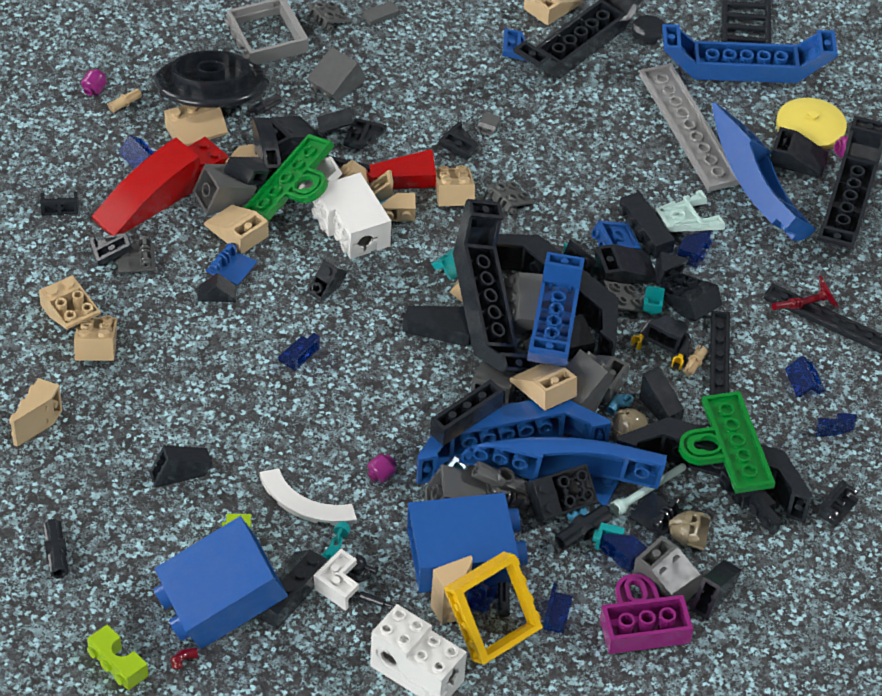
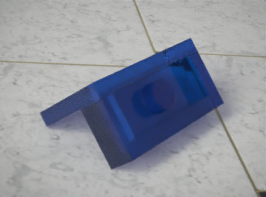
[118,134,154,169]
[278,333,320,371]
[785,355,825,398]
[544,583,573,634]

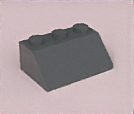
[504,272,543,336]

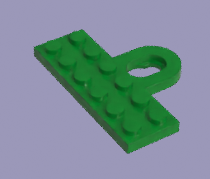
[243,134,335,222]
[679,391,775,494]

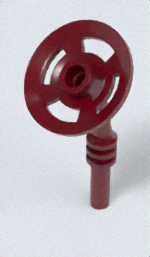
[772,275,839,310]

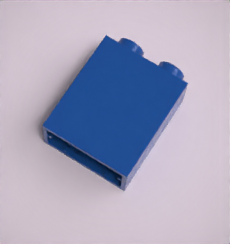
[407,493,528,593]
[153,516,288,649]

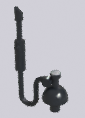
[347,554,409,611]

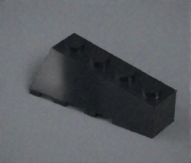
[261,550,327,629]

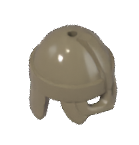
[613,408,648,442]
[669,511,711,551]

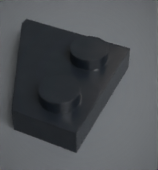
[344,118,387,150]
[438,121,478,160]
[89,233,133,266]

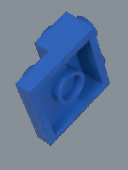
[591,221,642,250]

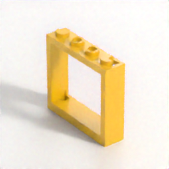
[444,551,543,665]

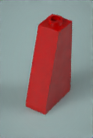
[367,149,436,189]

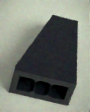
[400,306,471,347]
[521,314,595,366]

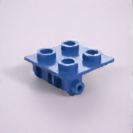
[206,243,257,286]

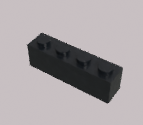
[618,192,675,259]
[430,379,504,446]

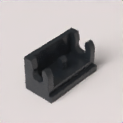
[317,107,357,139]
[40,191,79,216]
[818,479,859,527]

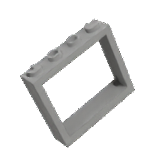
[225,0,309,64]

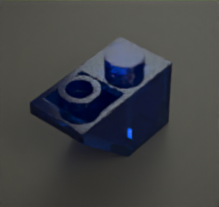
[677,230,713,268]
[600,534,648,573]
[467,579,498,613]

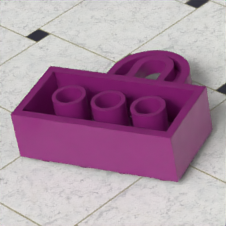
[599,574,693,654]

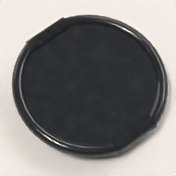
[153,50,269,108]

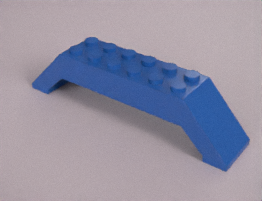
[662,24,838,83]
[416,399,611,485]

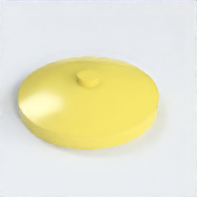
[776,98,847,150]

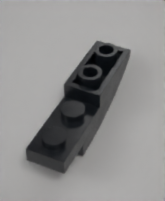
[251,118,281,187]
[719,469,781,535]

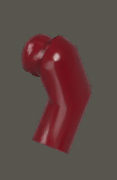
[170,648,198,669]

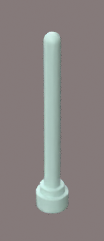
[610,463,686,517]

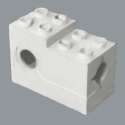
[312,172,391,259]
[370,604,467,696]

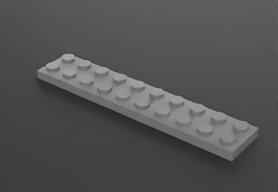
[639,63,740,192]

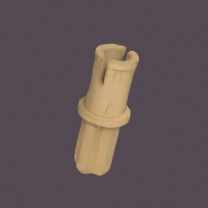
[108,89,142,113]
[683,345,708,377]

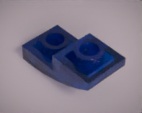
[815,413,857,437]

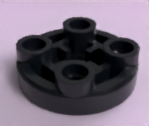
[632,15,665,45]

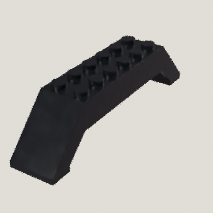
[513,0,642,79]
[817,116,882,251]
[453,199,536,373]
[496,234,619,357]
[617,417,812,523]

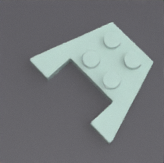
[655,190,725,232]

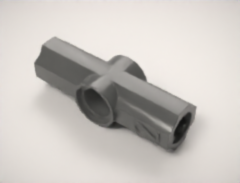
[472,461,529,498]

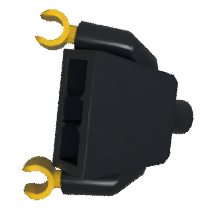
[631,316,691,370]

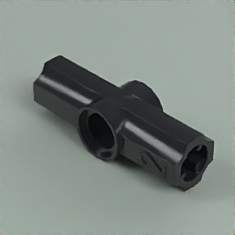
[555,505,612,550]
[43,519,69,579]

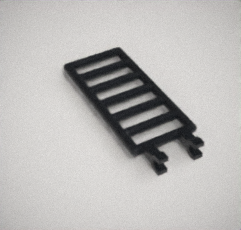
[721,0,772,44]

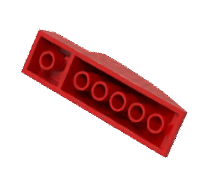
[92,137,228,236]

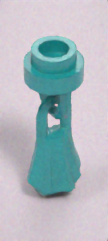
[321,521,350,562]

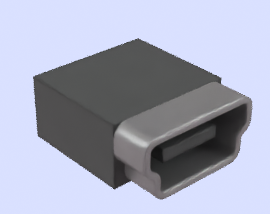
[477,112,501,136]

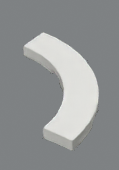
[260,469,357,525]

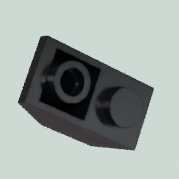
[223,157,269,185]
[307,259,348,301]

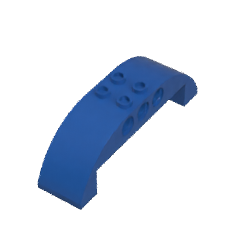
[527,252,585,368]

